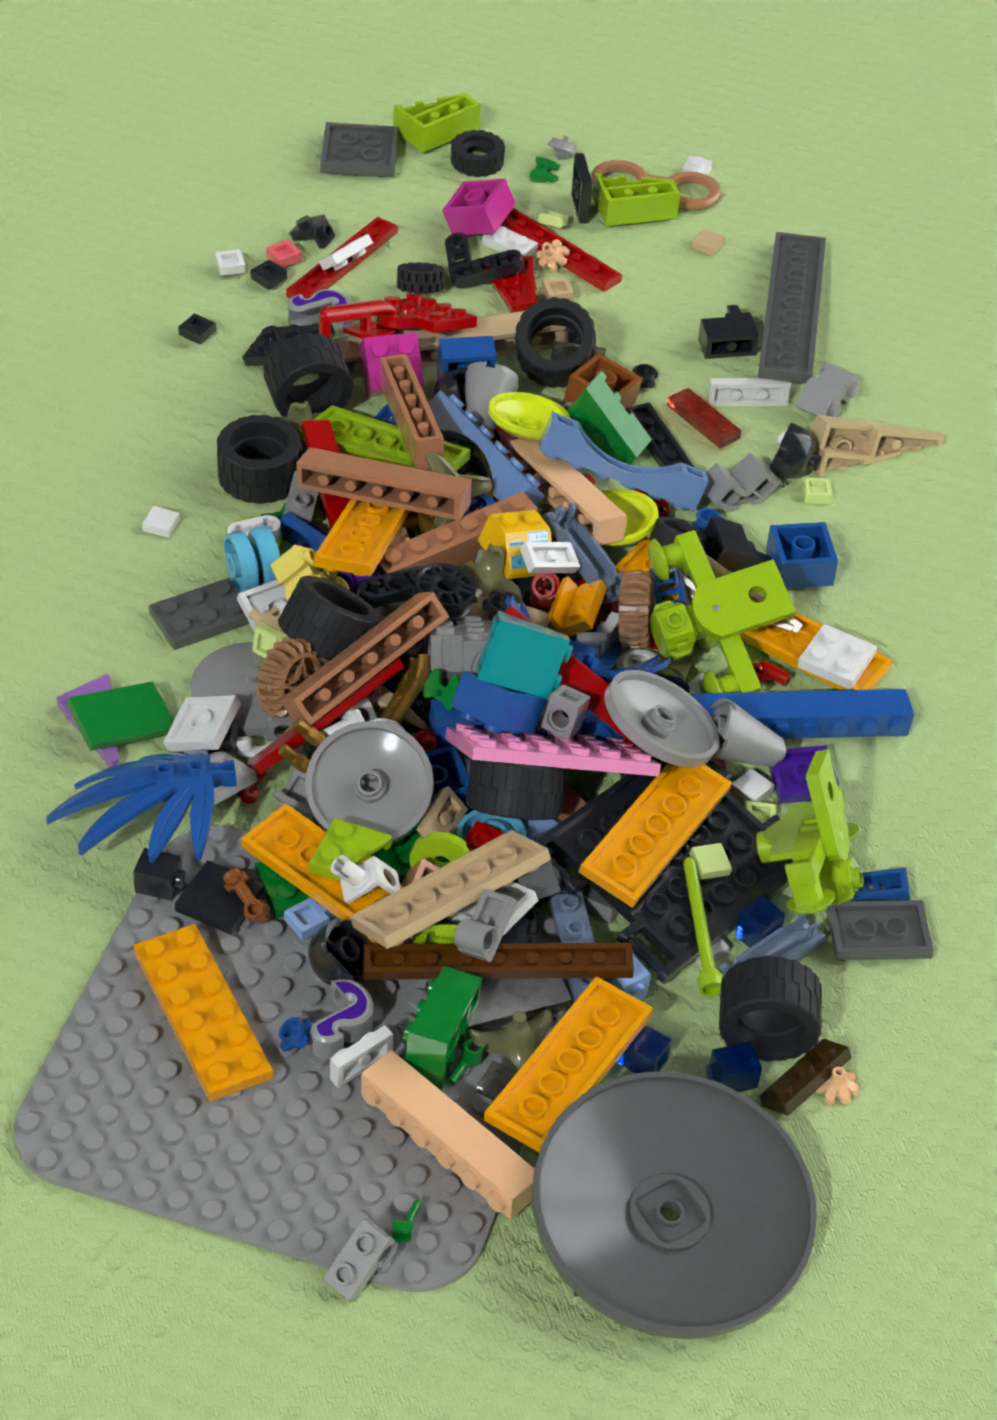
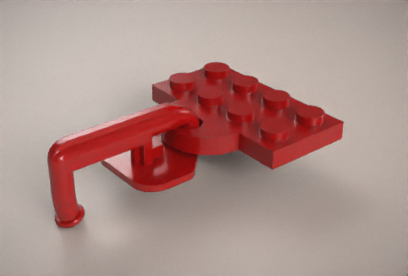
[319,294,477,339]

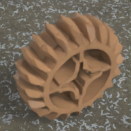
[618,570,655,649]
[254,638,325,718]

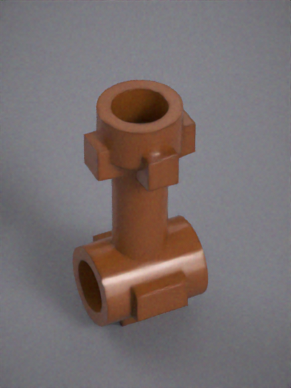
[223,868,271,925]

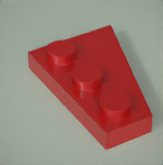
[483,256,537,313]

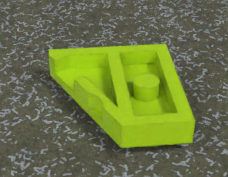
[309,817,392,881]

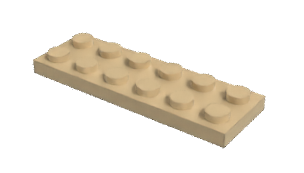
[350,830,551,949]

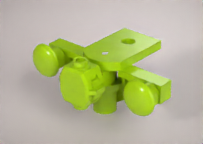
[648,530,796,693]
[756,749,864,915]

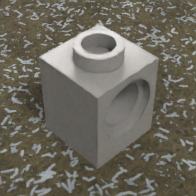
[541,684,591,740]

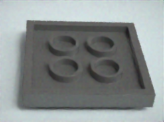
[320,122,398,178]

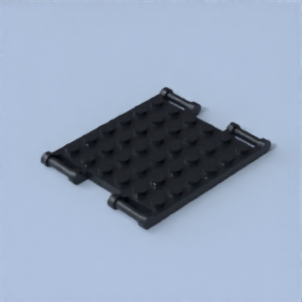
[534,756,793,985]

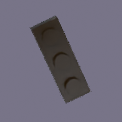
[759,1038,852,1116]

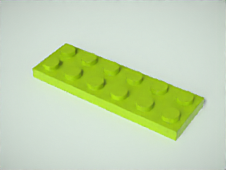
[300,405,471,471]

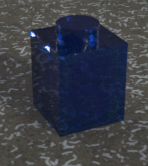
[735,895,785,948]
[617,1025,672,1073]
[706,1041,762,1092]

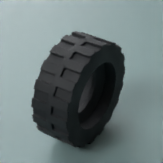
[451,130,505,177]

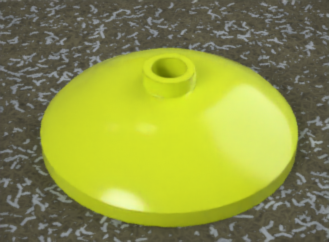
[488,392,570,441]
[601,489,659,547]

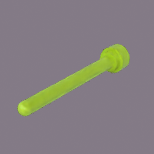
[683,857,724,997]

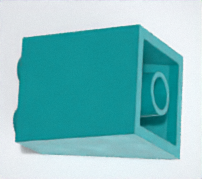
[476,611,573,699]

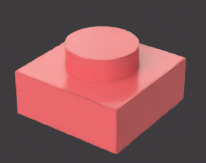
[266,240,302,268]

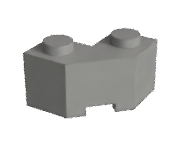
[796,362,860,417]
[704,453,781,513]

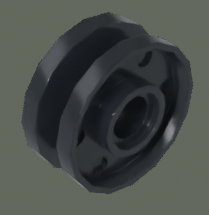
[410,563,477,625]

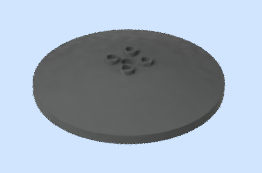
[532,1071,817,1339]

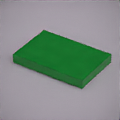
[67,681,174,751]

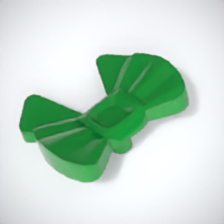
[529,157,560,183]
[423,668,461,711]

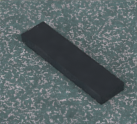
[625,402,695,468]

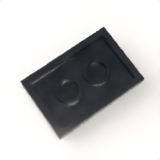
[242,323,336,366]

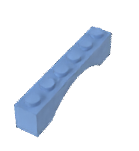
[428,390,545,506]
[539,411,709,511]

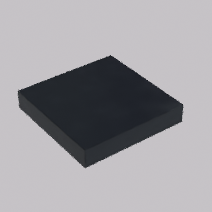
[571,153,592,224]
[174,860,264,935]

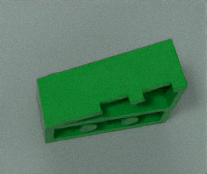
[567,371,652,465]
[403,966,482,1091]

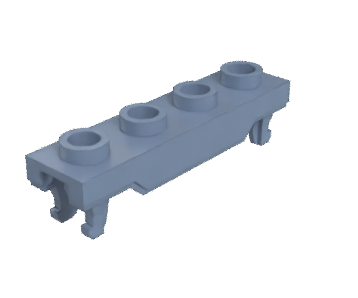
[542,503,624,605]
[549,892,604,1002]
[718,914,825,996]

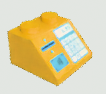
[478,510,552,579]

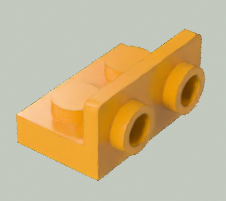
[548,577,608,637]

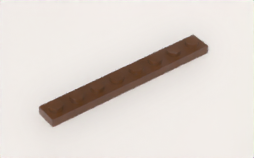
[364,943,634,980]

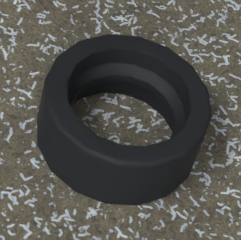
[650,517,707,548]

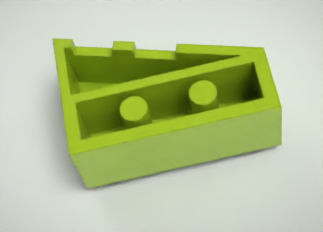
[393,93,481,153]
[593,173,680,226]

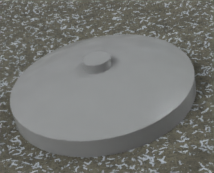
[191,642,289,737]
[604,670,719,768]
[305,721,434,844]

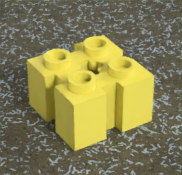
[270,545,349,601]

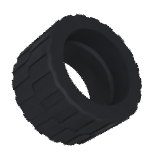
[515,297,596,388]
[263,333,354,417]
[217,415,302,504]
[278,576,381,660]
[466,759,566,820]
[719,956,822,1062]

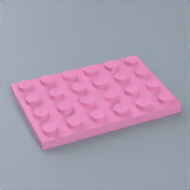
[445,723,661,777]

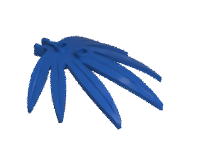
[505,594,671,678]
[46,750,237,863]

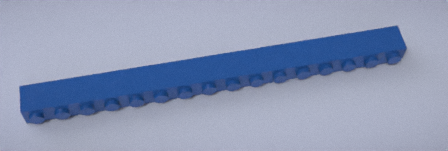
[428,689,915,748]

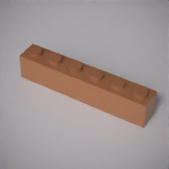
[380,354,444,471]
[297,447,472,520]
[376,491,538,590]
[280,592,449,725]

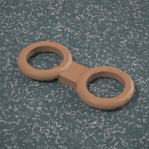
[591,160,721,210]

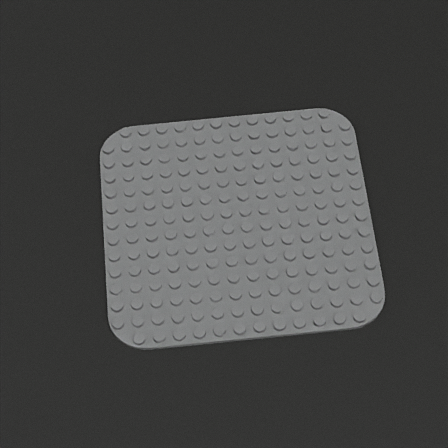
[14,825,574,1292]

